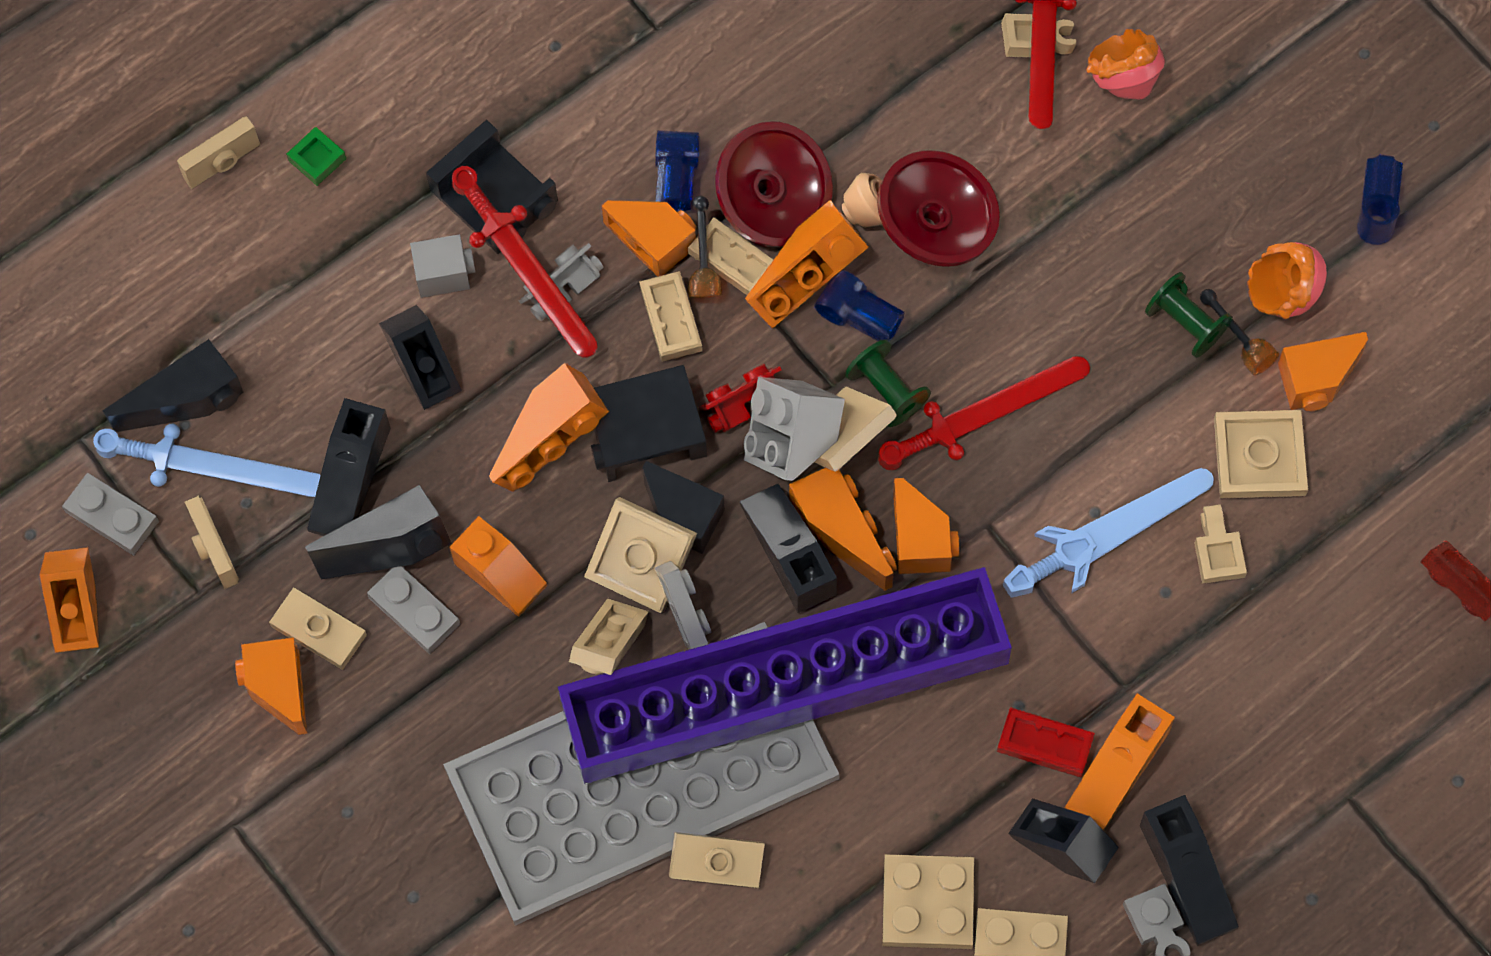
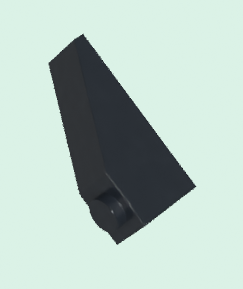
[102,339,244,432]
[305,485,452,580]

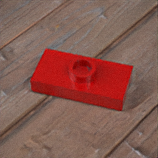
[997,707,1095,778]

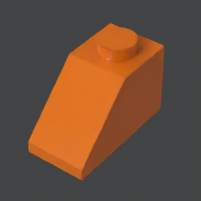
[602,200,696,277]
[1278,332,1368,411]
[893,478,959,574]
[450,516,547,617]
[40,547,99,653]
[235,637,307,735]

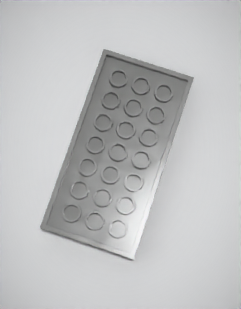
[443,622,839,926]

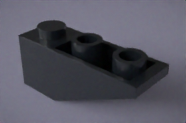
[307,398,391,536]
[740,484,837,613]
[1140,795,1239,946]

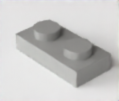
[62,473,159,556]
[655,561,711,650]
[367,566,460,654]

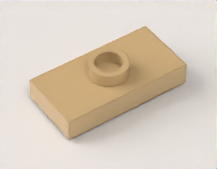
[177,116,260,189]
[688,218,773,295]
[639,271,702,362]
[185,496,239,589]
[269,587,367,670]
[669,832,765,888]

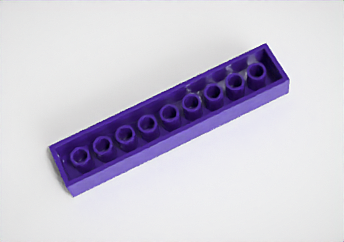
[558,567,1012,784]

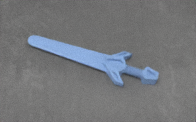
[1003,468,1214,598]

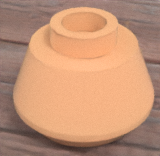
[842,173,882,228]

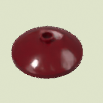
[715,121,833,247]
[877,150,1000,267]

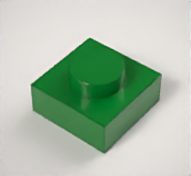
[286,127,346,186]

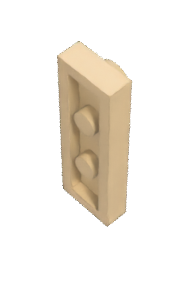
[569,598,648,675]

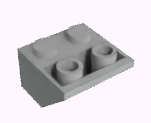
[744,377,845,481]

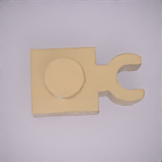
[1001,13,1076,57]

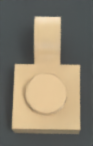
[1194,505,1247,584]

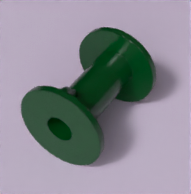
[1145,272,1233,358]
[845,340,931,427]

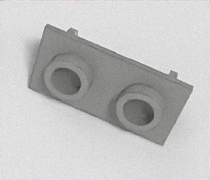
[519,243,604,321]

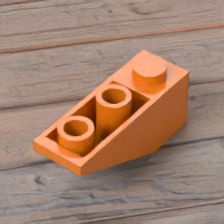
[745,200,868,329]
[489,363,609,492]
[789,468,897,591]
[1065,693,1175,831]

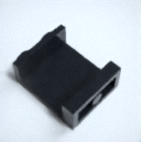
[426,119,558,254]
[590,365,707,482]

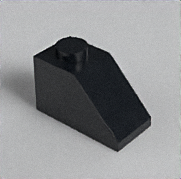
[379,305,462,410]
[642,461,725,554]
[1008,798,1119,883]

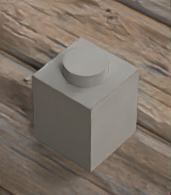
[410,234,476,298]

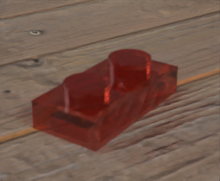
[1421,540,1491,621]

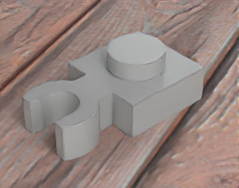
[1123,884,1190,956]

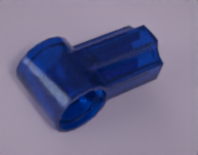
[655,130,700,212]
[1357,155,1403,245]
[814,270,905,341]

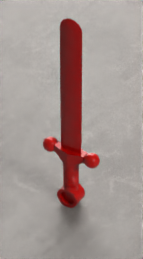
[1015,0,1077,129]
[452,166,598,358]
[878,356,1090,471]

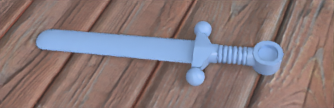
[93,423,320,497]

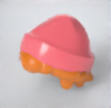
[1086,29,1165,100]
[1247,242,1327,319]

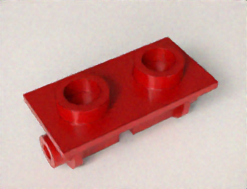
[699,363,782,433]

